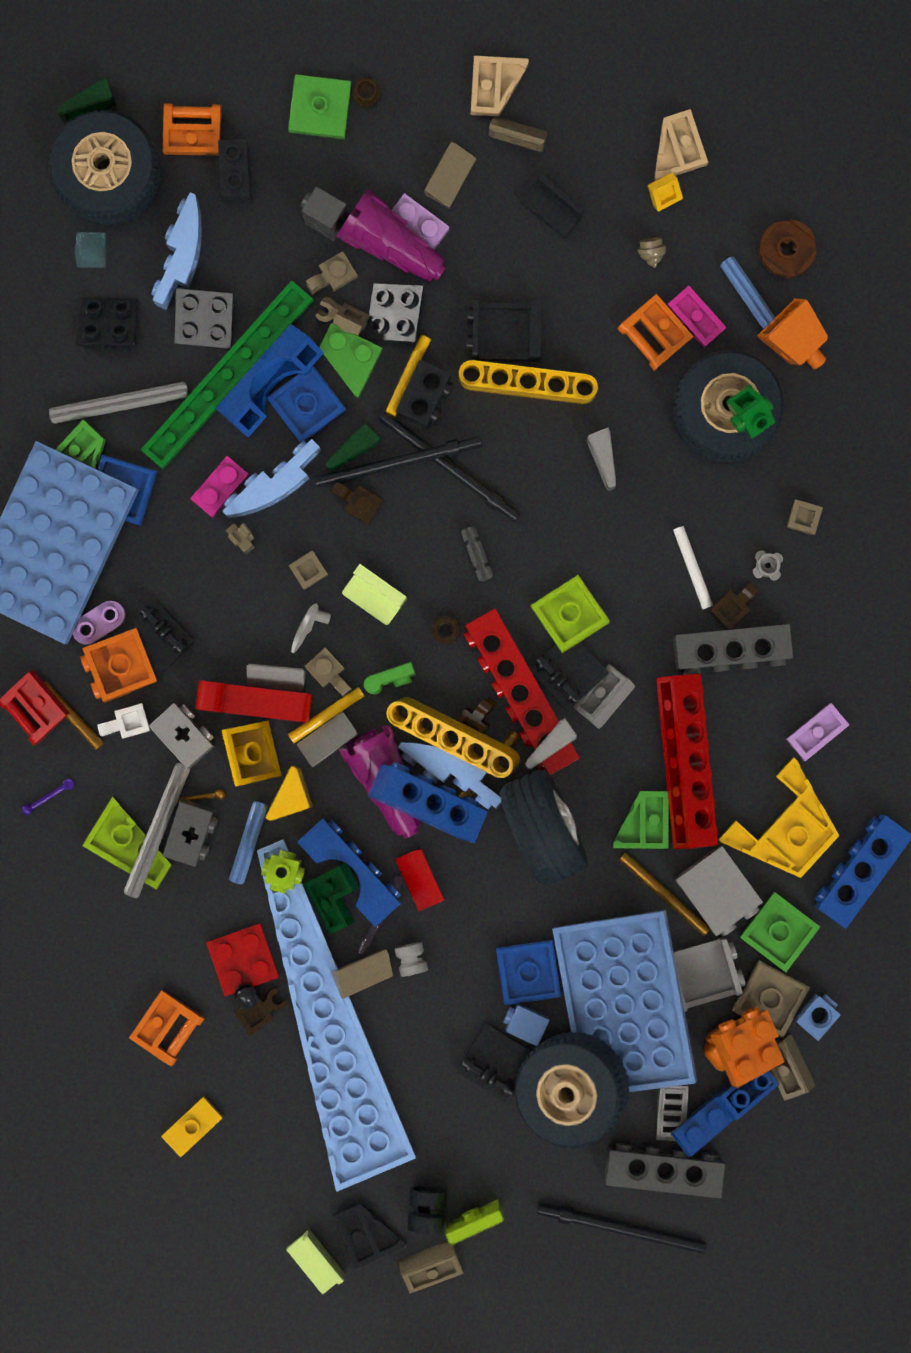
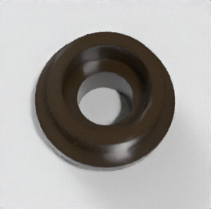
[431,615,460,644]

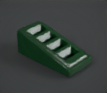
[56,77,116,122]
[325,424,381,471]

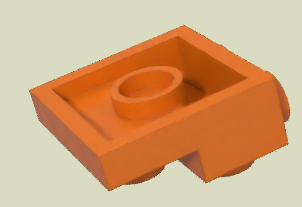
[80,628,157,703]
[710,1007,784,1088]

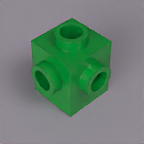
[726,385,775,439]

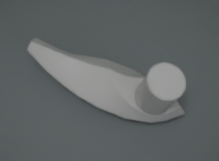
[291,603,331,653]

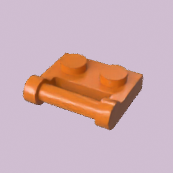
[163,103,222,156]
[617,294,694,371]
[129,990,205,1066]

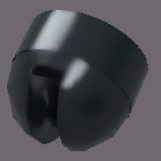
[234,983,260,1009]

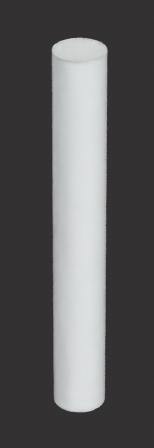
[673,526,713,609]

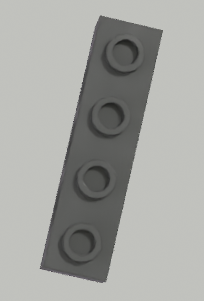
[673,624,793,675]
[605,1142,725,1198]

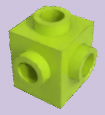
[261,850,305,893]

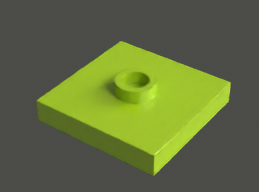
[531,575,610,653]
[446,1200,503,1244]

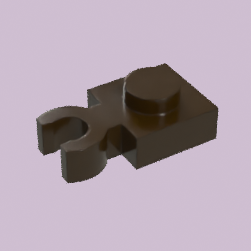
[233,987,287,1036]

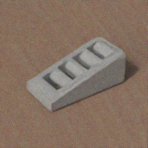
[586,427,616,491]
[525,718,577,769]
[656,1084,689,1141]

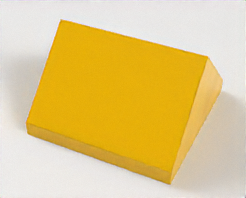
[222,721,282,787]
[266,766,313,821]

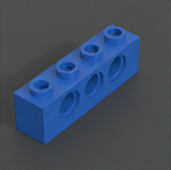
[368,762,488,843]
[814,815,911,929]

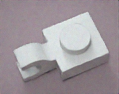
[97,703,150,739]

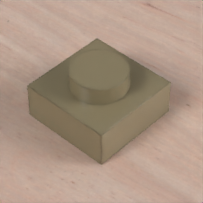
[786,499,823,536]
[289,550,328,590]

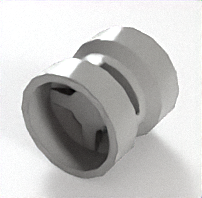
[395,942,428,977]

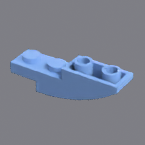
[151,192,202,310]
[223,439,321,518]
[398,743,502,809]

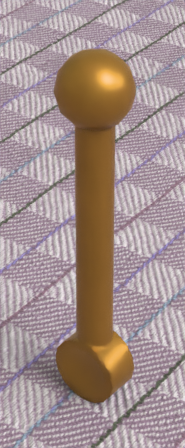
[176,789,226,806]

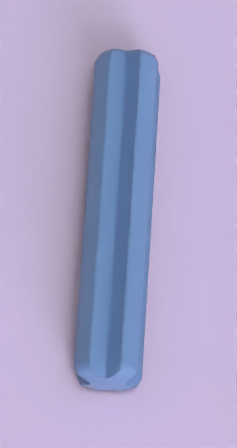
[721,256,775,329]
[229,801,268,884]

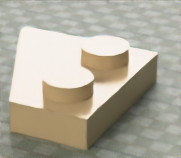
[471,56,528,116]
[654,109,708,181]

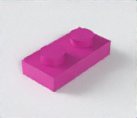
[667,286,727,348]
[190,456,250,518]

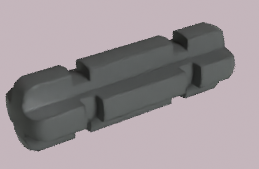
[461,526,493,582]

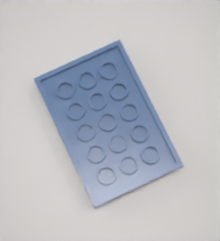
[0,441,139,644]
[552,910,697,1092]

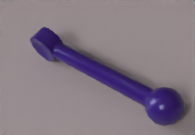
[21,778,75,815]

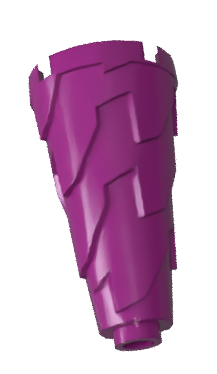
[336,188,446,282]
[339,725,421,839]

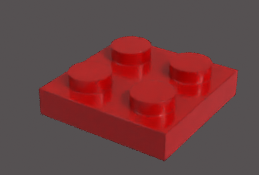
[206,923,280,997]

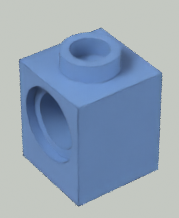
[793,993,841,1041]
[503,1003,549,1046]

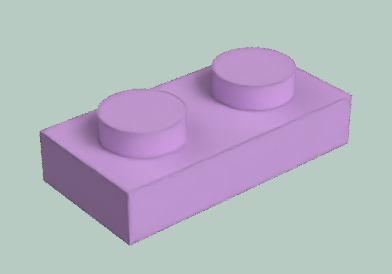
[392,193,450,249]
[786,703,849,761]

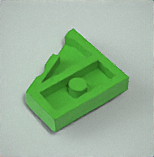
[319,323,383,398]
[55,420,106,469]

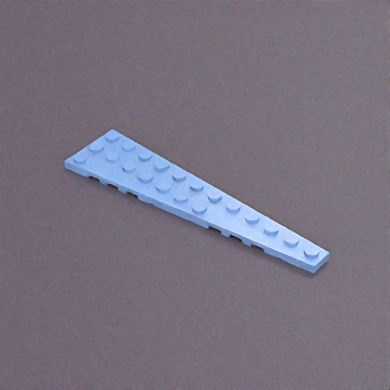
[257,839,416,1192]

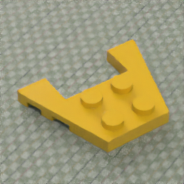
[718,757,839,878]

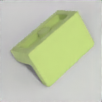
[342,564,407,625]
[286,1229,345,1295]

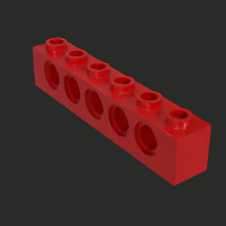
[463,609,580,775]
[656,674,718,849]

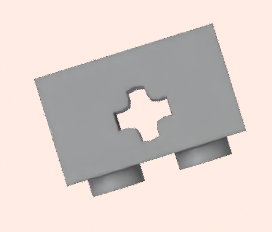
[149,703,215,769]

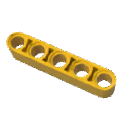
[459,360,598,404]
[387,697,520,778]

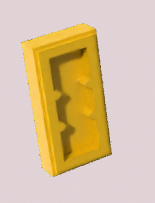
[161,1096,223,1158]

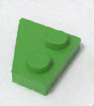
[613,791,669,849]

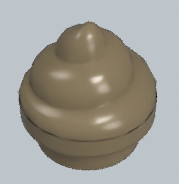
[638,237,666,268]

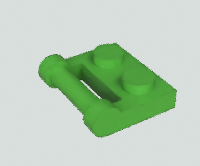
[364,662,416,695]

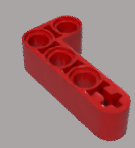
[196,681,312,723]

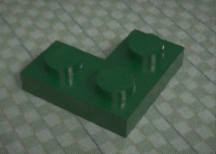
[303,862,360,934]

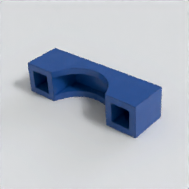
[215,324,324,437]
[298,818,402,927]

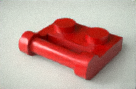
[0,670,70,746]

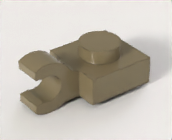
[306,251,357,294]
[315,297,370,335]
[226,523,255,555]
[304,647,352,697]

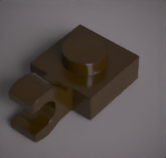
[331,482,383,525]
[710,582,759,630]
[450,697,497,746]

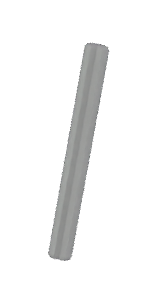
[49,382,189,424]
[124,763,190,898]

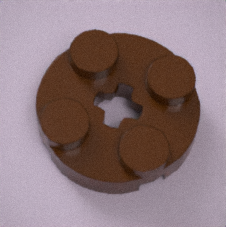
[758,220,816,279]

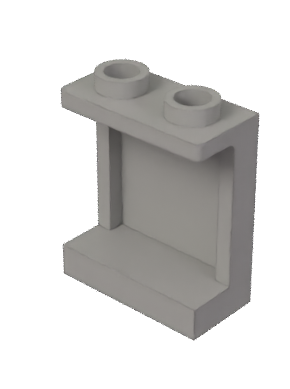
[673,845,763,936]
[673,937,746,1011]

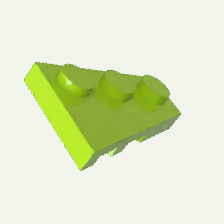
[82,797,172,890]

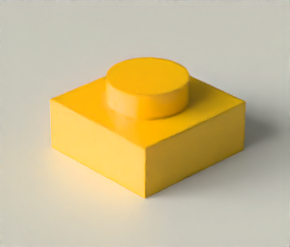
[647,172,683,212]

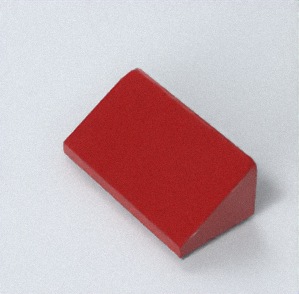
[395,848,445,911]

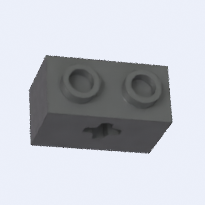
[300,187,349,241]
[163,799,218,867]

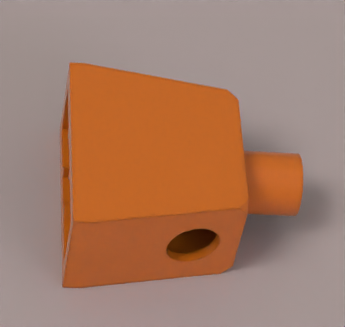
[757,298,828,369]

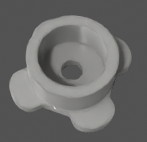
[753,550,783,581]

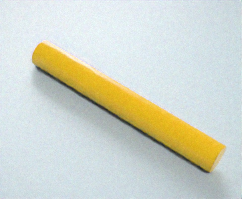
[385,335,431,416]
[288,687,365,743]

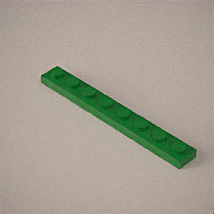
[141,280,314,470]

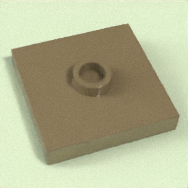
[731,959,810,1038]

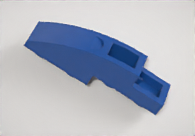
[671,1071,779,1156]

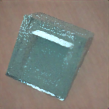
[75,233,106,268]

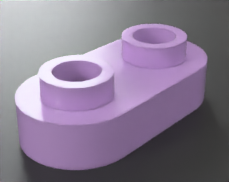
[73,601,126,645]

